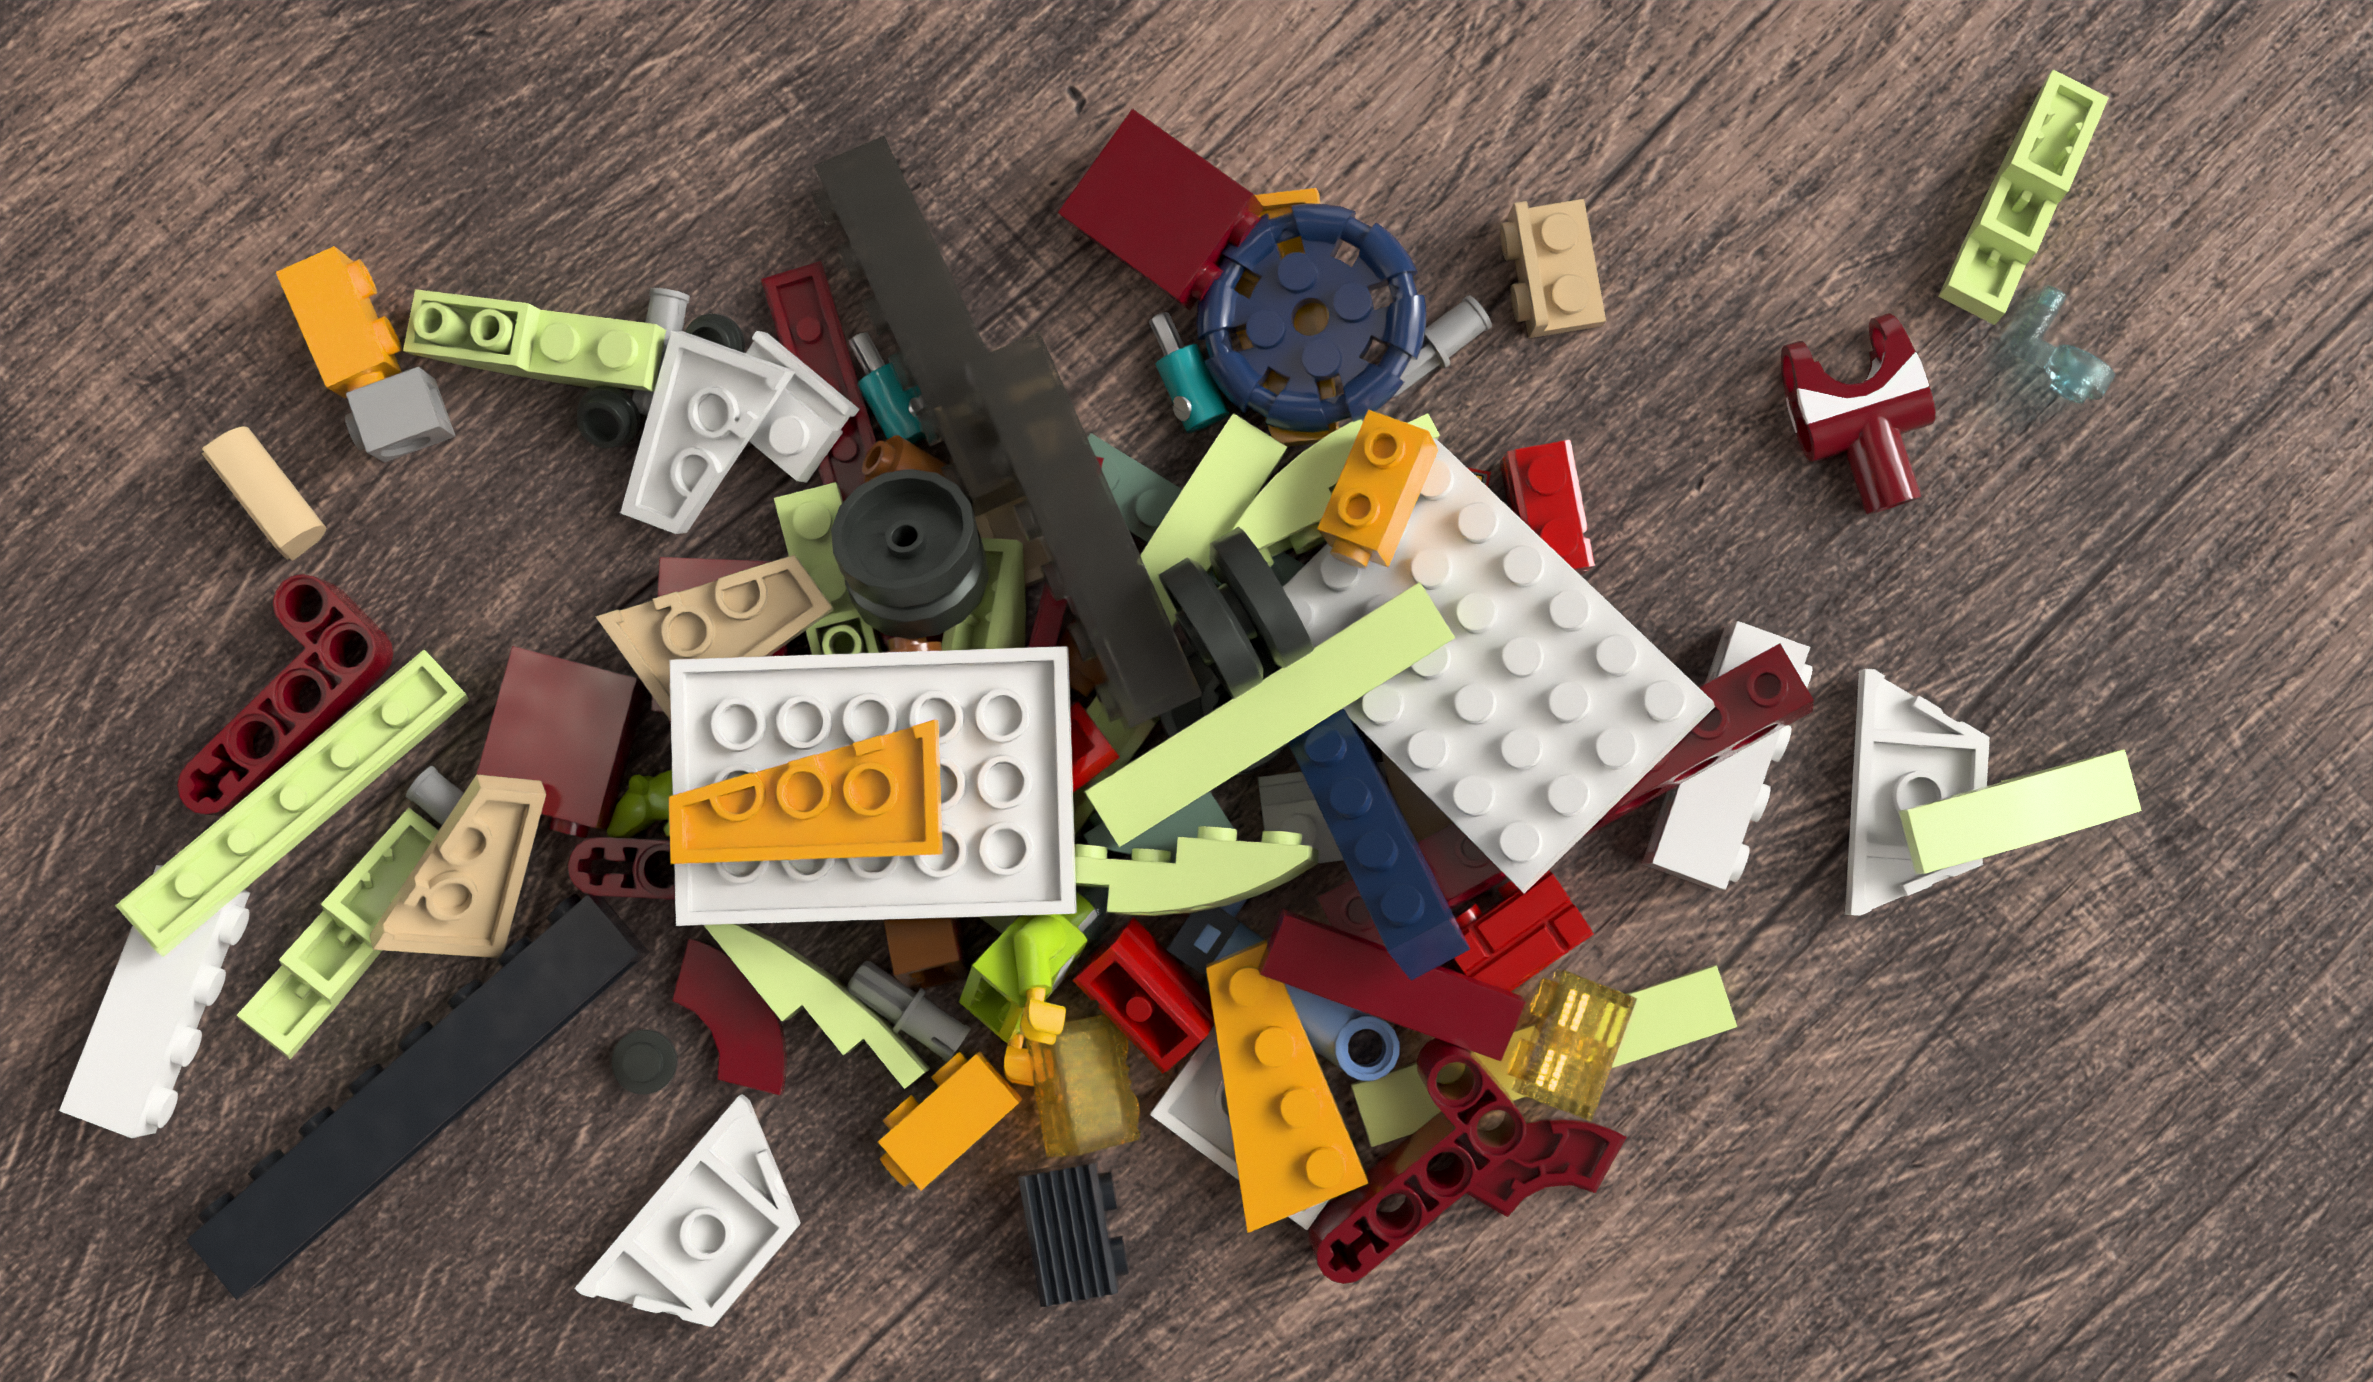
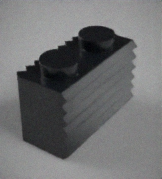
[1018,1158,1129,1307]

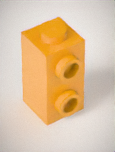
[276,246,402,398]
[1317,409,1438,569]
[878,1051,1022,1191]

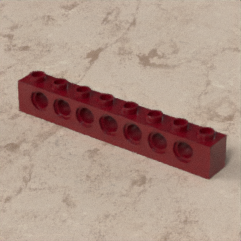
[1317,643,1814,946]

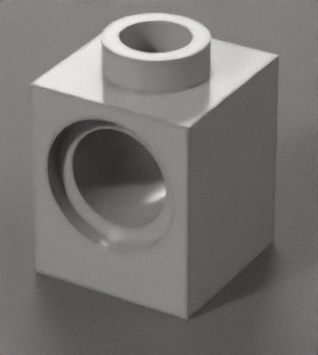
[345,367,456,463]

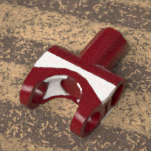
[1781,313,1936,515]

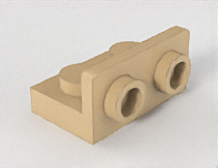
[1500,199,1606,338]

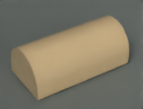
[202,427,326,561]

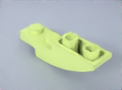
[403,289,666,392]
[1213,414,1440,582]
[774,482,883,655]
[1074,826,1319,916]

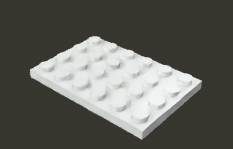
[1283,438,1715,893]
[669,646,1077,926]

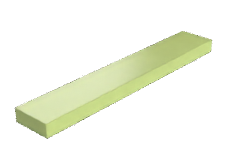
[1085,582,1455,847]
[115,650,469,957]
[1350,965,1737,1147]

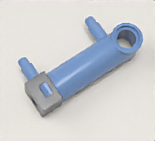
[1166,899,1399,1081]

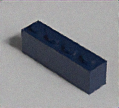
[1288,709,1470,981]

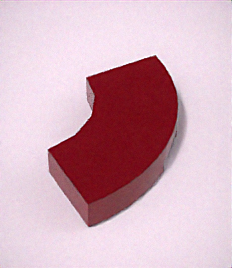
[672,938,787,1096]
[1466,1118,1627,1217]

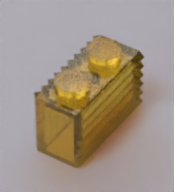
[1507,969,1637,1122]
[1026,1013,1141,1157]

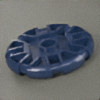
[1197,203,1426,433]

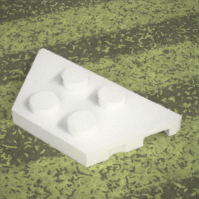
[1845,669,1989,915]
[574,1094,801,1327]

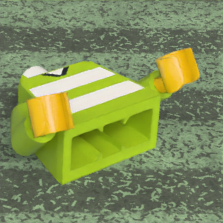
[959,892,1097,1086]

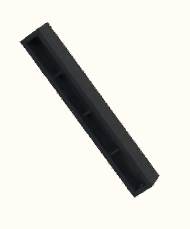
[186,894,650,1300]

